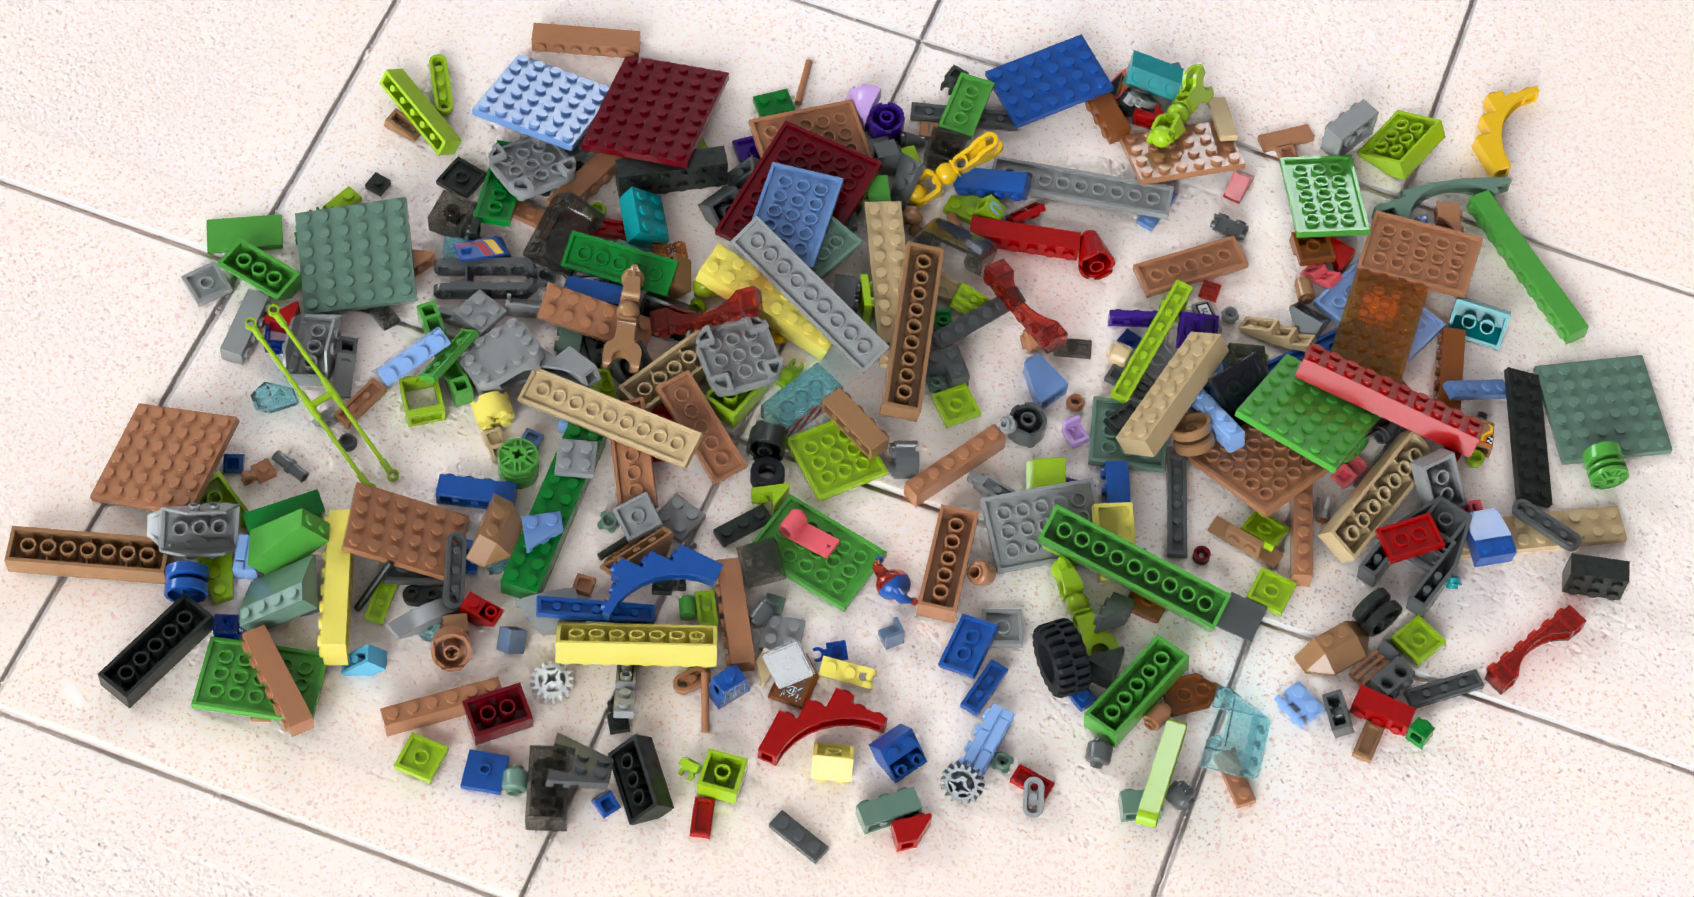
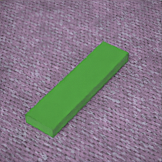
[419,329,479,383]

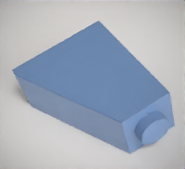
[1023,353,1069,409]

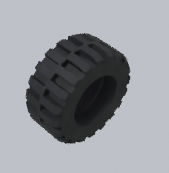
[1032,618,1092,698]

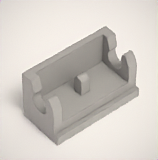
[505,293,543,319]

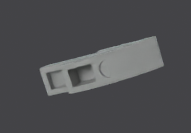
[613,665,637,719]

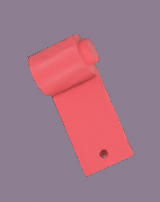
[778,509,840,559]

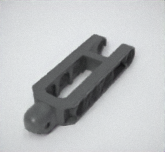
[433,257,556,300]

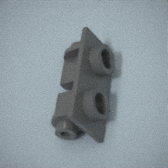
[1210,213,1249,240]

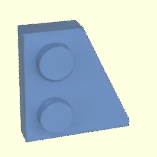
[521,511,563,553]

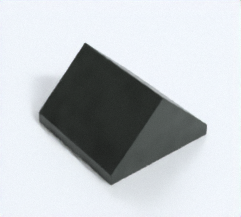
[1089,647,1125,689]

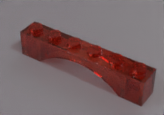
[983,258,1068,354]
[649,286,764,339]
[1484,605,1587,695]

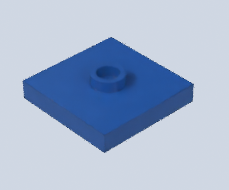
[460,749,510,795]

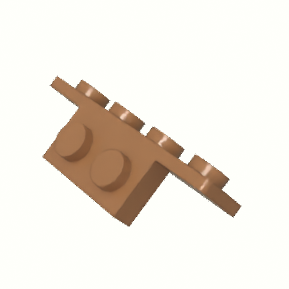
[1208,516,1283,569]

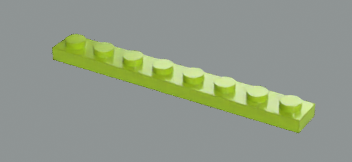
[1110,279,1193,404]

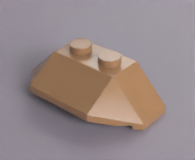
[466,493,523,568]
[599,526,674,576]
[1294,621,1369,676]

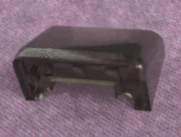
[523,191,605,279]
[912,218,997,278]

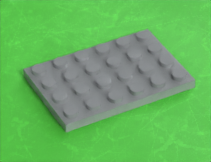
[980,477,1099,574]

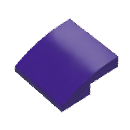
[1175,311,1220,349]

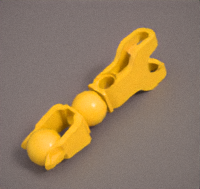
[908,132,1004,209]

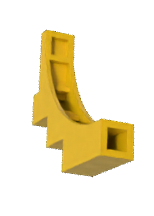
[1472,86,1540,177]

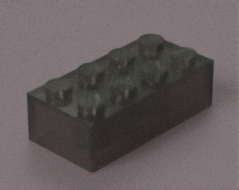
[525,745,571,831]

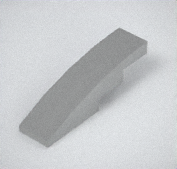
[385,597,460,640]

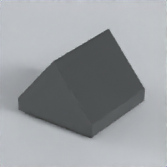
[1377,639,1403,662]

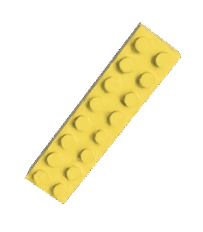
[695,243,833,361]
[317,509,354,665]
[555,622,717,668]

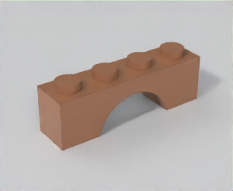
[1434,202,1464,232]

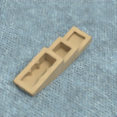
[1238,316,1317,352]

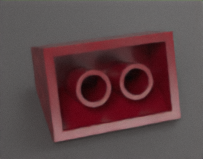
[462,682,533,746]

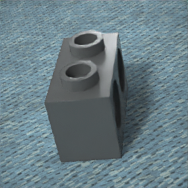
[1368,656,1415,699]

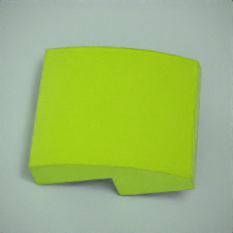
[1026,457,1066,490]

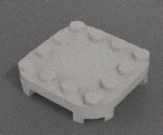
[488,136,576,201]
[695,313,783,397]
[458,318,546,394]

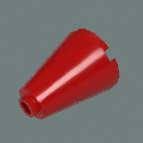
[1078,230,1115,280]

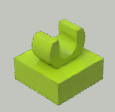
[678,756,703,781]

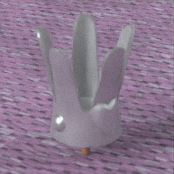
[1315,497,1336,526]

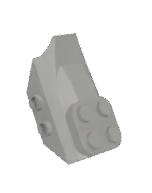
[282,314,344,386]
[146,502,240,560]

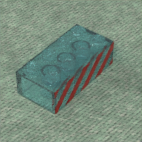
[760,362,843,437]

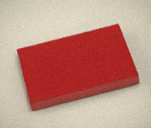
[1375,512,1445,565]

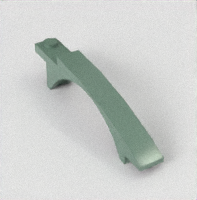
[1371,177,1512,220]

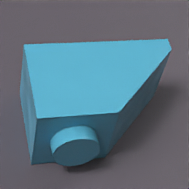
[341,644,387,676]

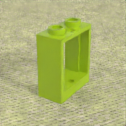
[398,375,446,427]

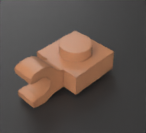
[240,458,277,486]

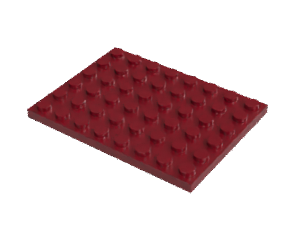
[581,56,729,168]
[715,120,882,241]

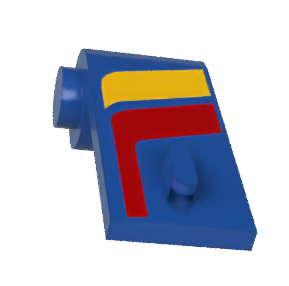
[453,236,511,262]

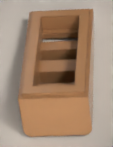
[383,108,421,142]

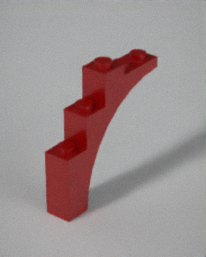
[758,687,888,766]

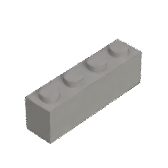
[220,289,273,365]

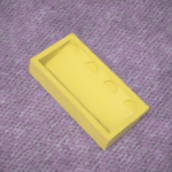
[1091,502,1136,583]

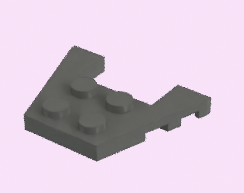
[545,733,614,790]

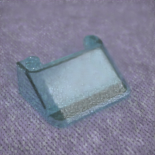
[1200,685,1270,779]

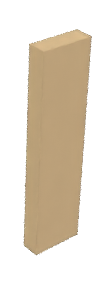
[1207,97,1238,141]

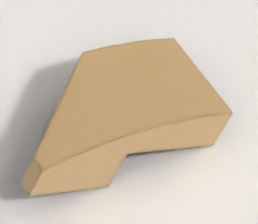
[481,426,505,463]
[754,647,774,688]

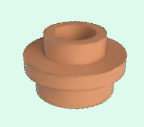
[1066,394,1085,412]

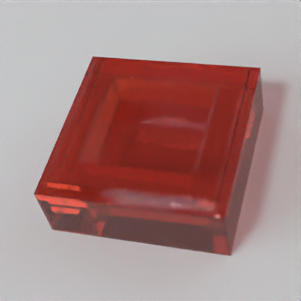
[1198,279,1222,303]

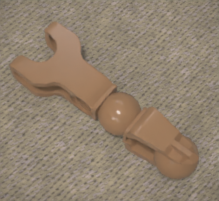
[601,264,645,373]

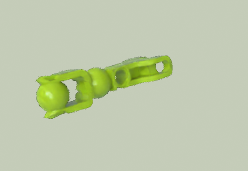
[1146,64,1214,148]
[1051,555,1119,656]

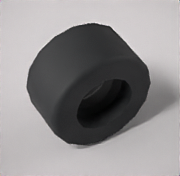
[750,456,785,487]

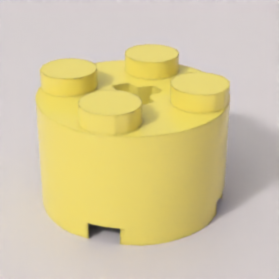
[471,391,515,431]

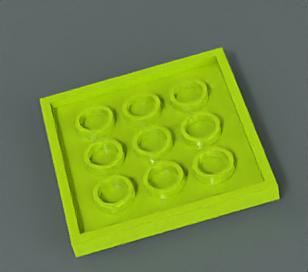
[787,420,888,503]

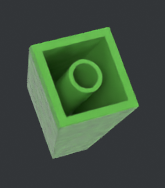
[248,508,330,575]

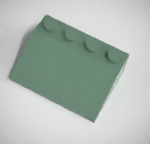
[239,554,318,631]

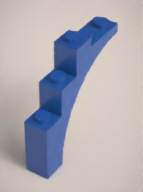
[600,544,723,621]

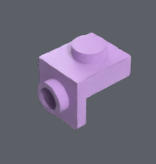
[1061,415,1090,449]

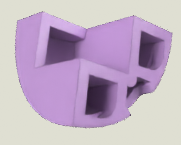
[845,84,881,132]

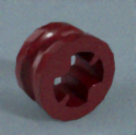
[1192,546,1211,565]

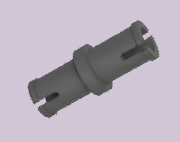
[271,450,309,483]

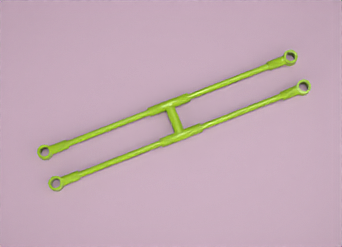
[245,304,399,487]

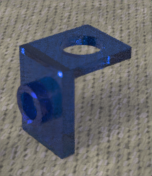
[264,324,285,355]

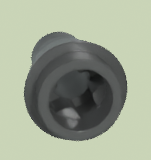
[897,132,925,148]
[1373,422,1400,444]

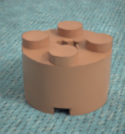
[431,626,472,672]

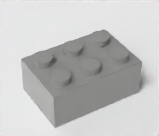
[1320,99,1379,156]
[1410,448,1467,508]

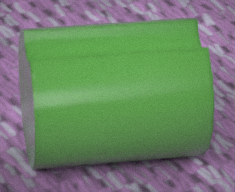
[678,595,696,621]

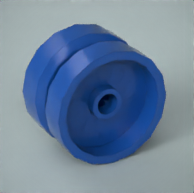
[164,561,210,603]

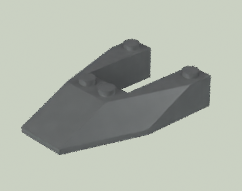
[1357,496,1473,618]

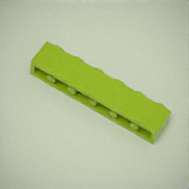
[379,68,462,156]

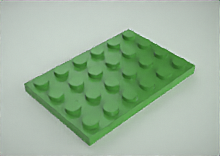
[1279,155,1371,238]
[746,494,887,612]
[191,636,328,721]

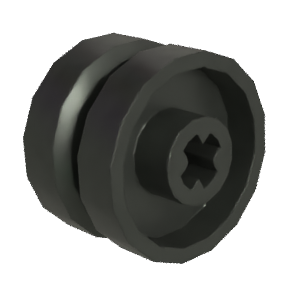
[1352,587,1403,637]

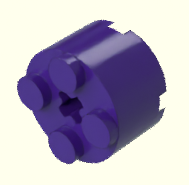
[868,102,905,142]

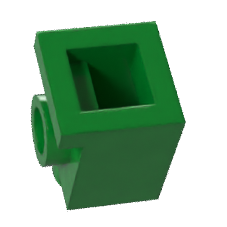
[933,308,952,333]
[1405,717,1435,750]

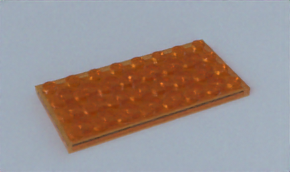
[1330,268,1429,384]

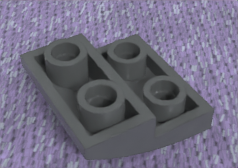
[1216,592,1267,643]

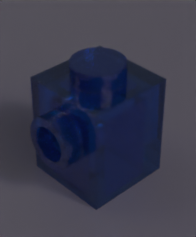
[213,614,244,640]

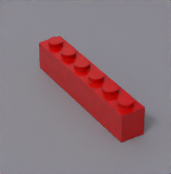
[968,216,1081,261]

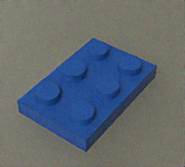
[938,614,999,679]

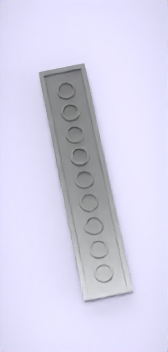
[992,156,1174,219]
[730,216,890,375]

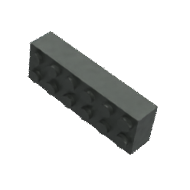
[615,146,728,198]
[97,593,216,709]

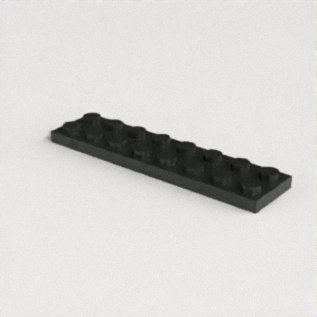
[1504,367,1553,508]

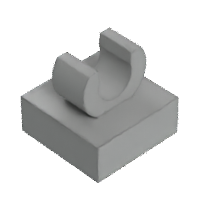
[311,407,337,431]

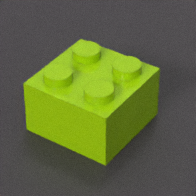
[697,748,748,805]

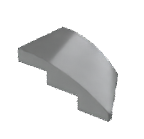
[515,587,586,636]

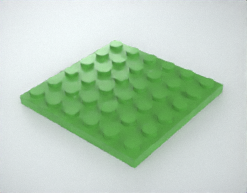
[1234,353,1381,474]

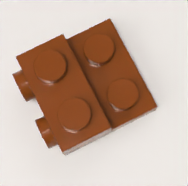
[1289,232,1336,266]

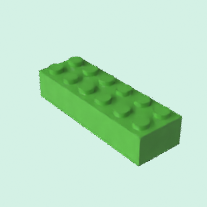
[1083,635,1190,748]

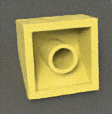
[811,742,854,784]

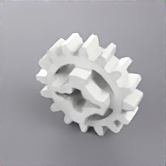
[530,661,574,704]

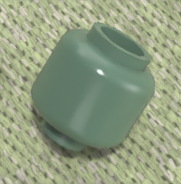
[502,765,530,796]

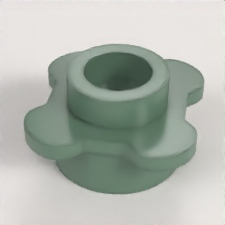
[925,374,947,394]
[597,511,618,533]
[991,752,1014,774]

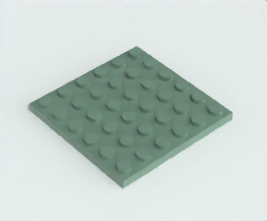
[295,197,418,314]
[1533,355,1673,465]

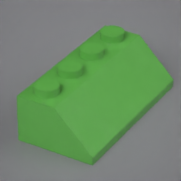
[217,238,302,301]

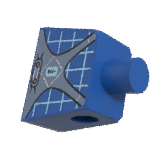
[709,664,750,709]

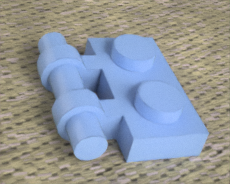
[1274,681,1325,729]

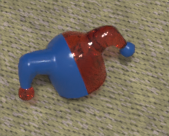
[872,555,918,606]

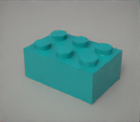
[619,187,670,253]

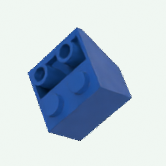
[869,724,928,783]

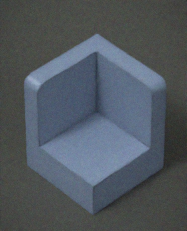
[878,617,905,650]
[496,626,527,654]

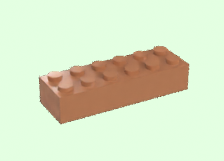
[916,504,979,623]

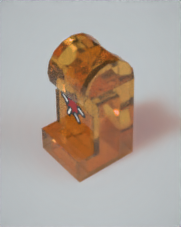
[652,241,688,258]

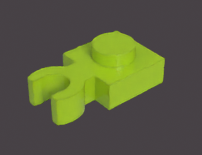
[774,358,804,392]

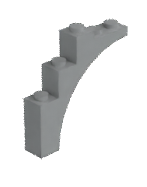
[474,346,602,396]

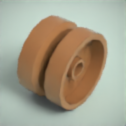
[1171,412,1216,457]

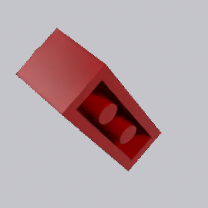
[1349,684,1416,736]

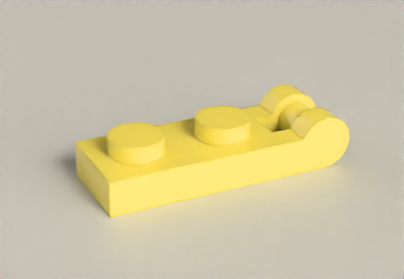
[818,656,878,690]

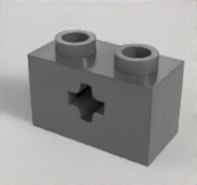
[1322,689,1355,738]

